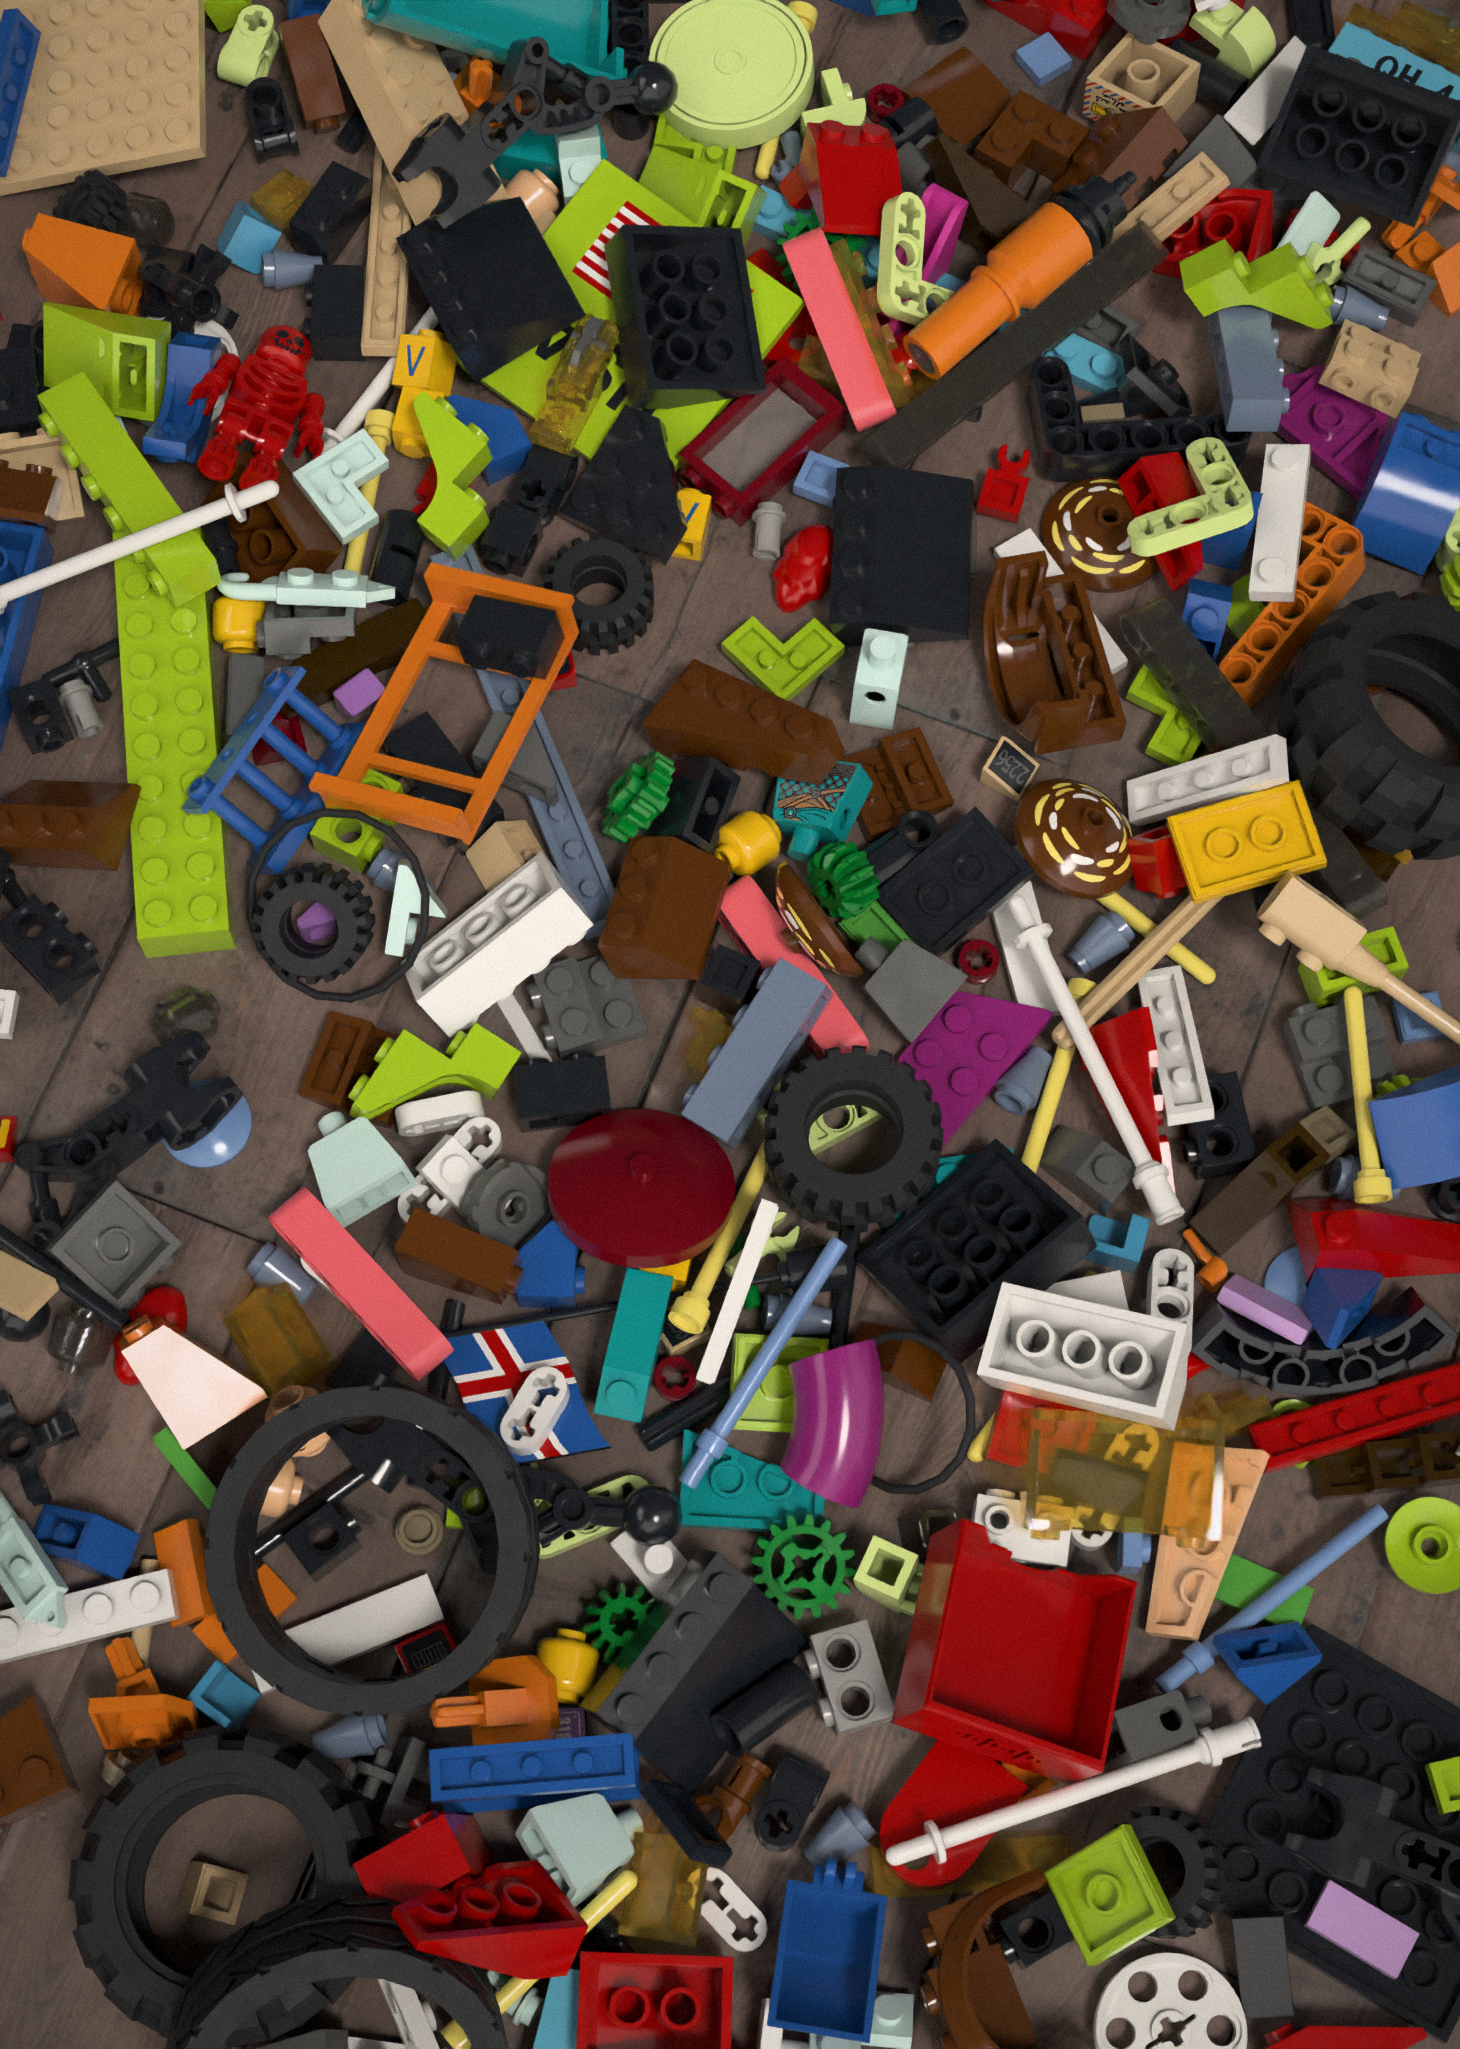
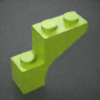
[1179,239,1335,329]
[413,390,493,561]
[348,1022,522,1120]

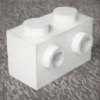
[971,1489,1074,1570]

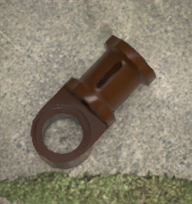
[694,1753,774,1841]

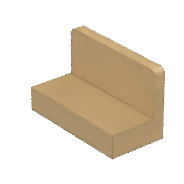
[466,820,547,894]

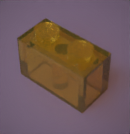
[223,1282,334,1400]
[618,1832,708,1947]

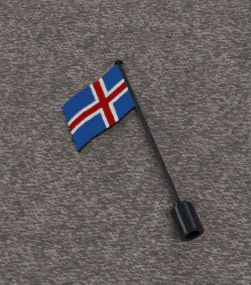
[441,1244,849,1465]

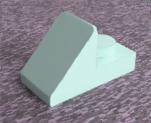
[555,124,601,205]
[384,858,448,957]

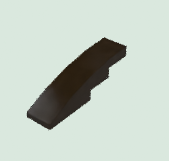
[280,597,427,719]
[1309,1430,1460,1501]

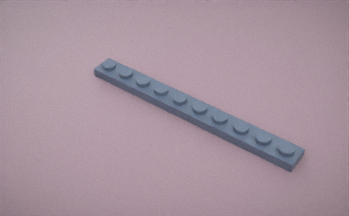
[430,544,615,941]

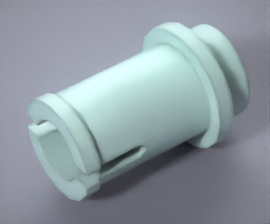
[487,1970,545,2027]

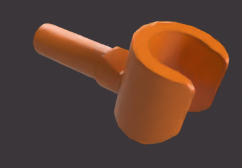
[1182,1228,1228,1293]

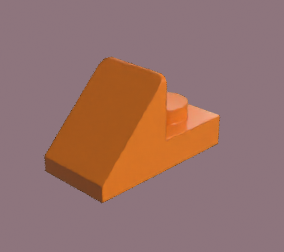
[1393,230,1460,318]

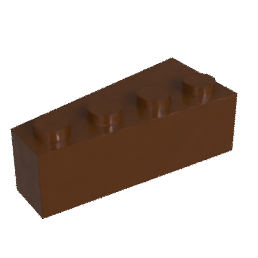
[642,658,845,785]
[0,1695,80,1829]

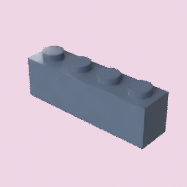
[1206,305,1290,432]
[681,958,833,1150]

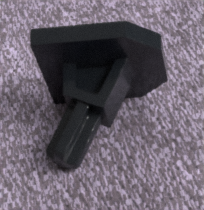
[1080,333,1192,418]

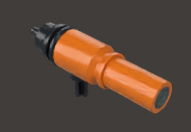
[903,171,1137,380]

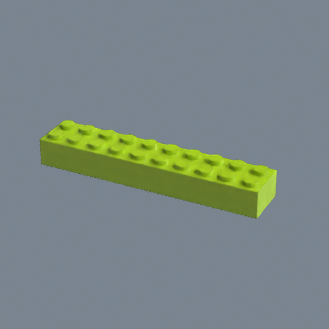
[112,526,237,958]

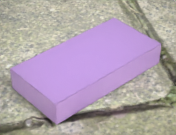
[1217,1273,1314,1345]
[1304,1880,1420,1979]

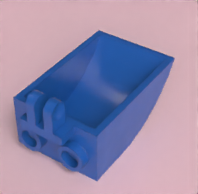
[1350,411,1460,575]
[1368,1064,1460,1190]
[767,1857,887,2043]

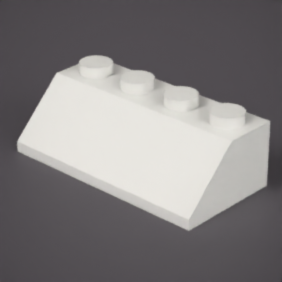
[401,851,594,1038]
[977,1282,1189,1431]

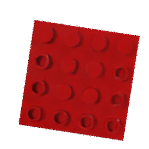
[891,1518,1137,1785]

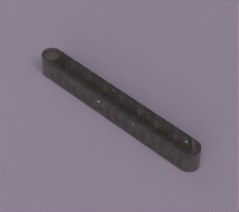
[859,220,1170,469]
[1119,595,1388,920]

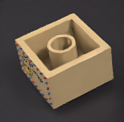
[1082,32,1201,123]

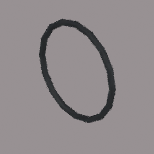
[868,1330,976,1495]

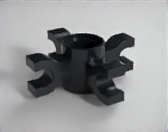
[145,243,239,340]
[0,1389,81,1507]

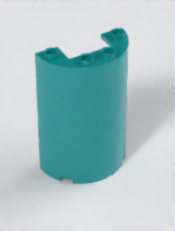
[362,0,627,81]

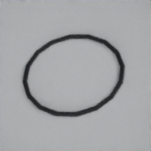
[247,808,430,1003]

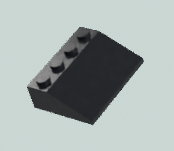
[1257,44,1460,228]
[396,196,586,383]
[604,225,767,409]
[829,465,974,647]
[856,1139,1097,1363]
[579,1548,809,1797]

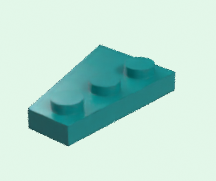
[680,1429,825,1535]

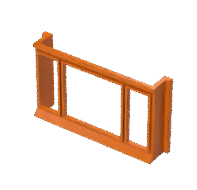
[308,562,579,845]

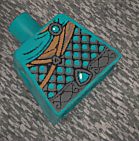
[773,761,873,862]

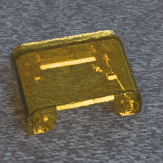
[1019,1407,1226,1548]

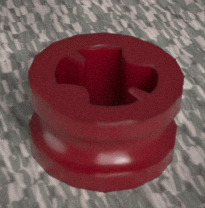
[866,83,904,124]
[957,939,999,985]
[654,1356,696,1402]

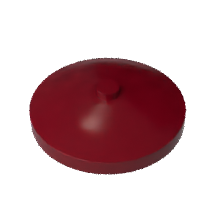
[547,1109,735,1268]

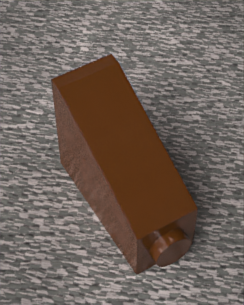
[279,13,346,133]
[394,1207,525,1305]

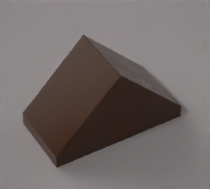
[853,1322,947,1403]

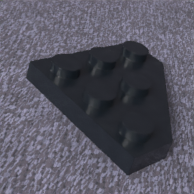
[559,404,688,565]

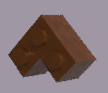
[974,89,1090,189]

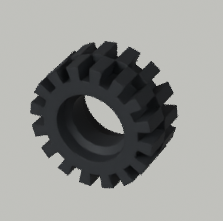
[52,169,128,233]

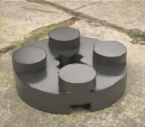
[1107,0,1191,45]
[461,1158,552,1251]

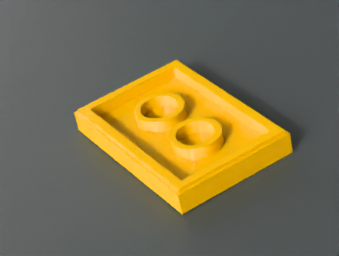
[1167,780,1327,905]

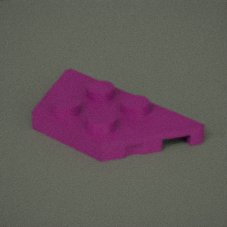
[1277,363,1390,501]
[898,991,1054,1151]

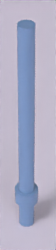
[678,1236,848,1490]
[1154,1503,1388,1694]

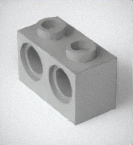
[803,1619,894,1737]

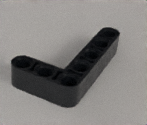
[612,0,692,141]
[1026,356,1252,482]

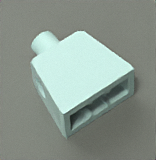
[849,628,909,730]
[308,1111,418,1228]
[515,1793,644,1907]

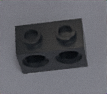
[0,894,101,1006]
[1182,1071,1257,1181]

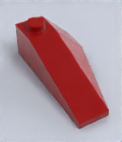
[1127,188,1273,279]
[1078,1007,1175,1193]
[1286,1197,1460,1283]
[391,1860,589,1980]

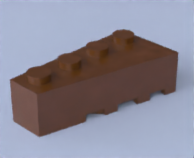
[1046,106,1188,212]

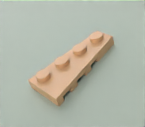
[1145,1443,1270,1641]

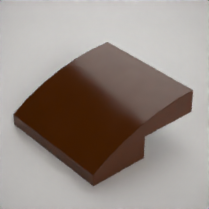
[901,46,1013,147]
[839,727,954,842]
[298,1011,400,1129]

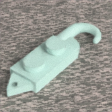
[217,568,395,608]
[0,1490,69,1629]

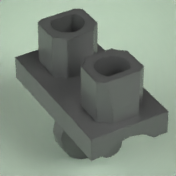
[355,1736,430,1829]

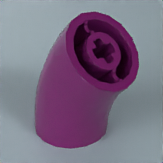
[780,1339,885,1508]

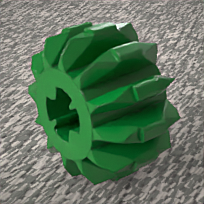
[806,840,880,920]
[583,1583,659,1665]

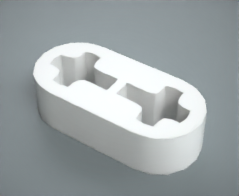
[394,1091,485,1136]
[500,1366,570,1456]
[688,1867,768,1953]

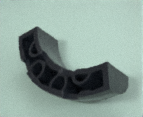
[1191,1286,1458,1395]

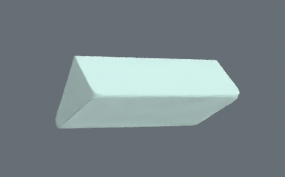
[1276,191,1340,256]

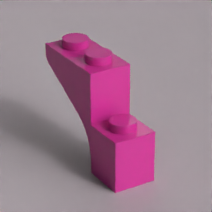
[858,183,969,348]

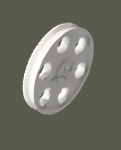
[1093,1953,1247,2049]

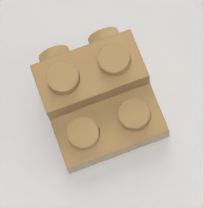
[1319,319,1421,419]
[0,428,87,523]

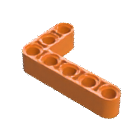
[1218,501,1366,709]

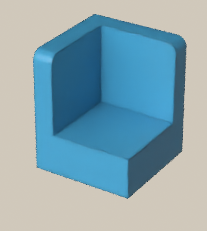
[216,200,282,275]
[1082,1214,1151,1274]
[186,1659,262,1729]

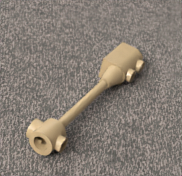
[1256,869,1460,1045]

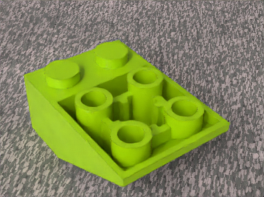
[638,145,767,248]
[43,301,171,422]

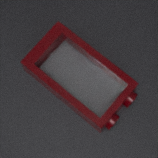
[678,356,847,527]

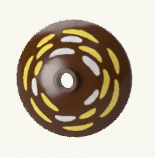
[1041,476,1160,593]
[1014,778,1135,899]
[776,861,865,978]

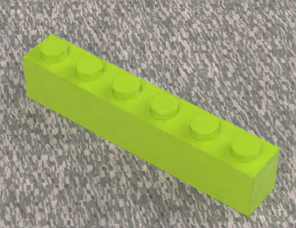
[37,371,222,608]

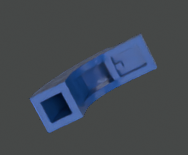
[142,331,221,463]

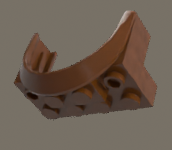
[982,550,1127,755]

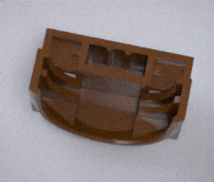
[916,1867,1047,2049]

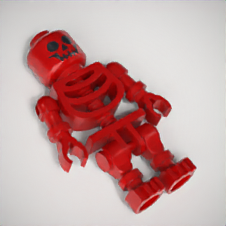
[187,325,325,490]

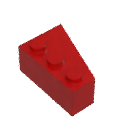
[352,1810,497,1904]

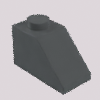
[472,710,559,807]
[1039,1125,1136,1217]

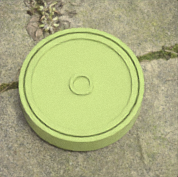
[649,0,815,150]

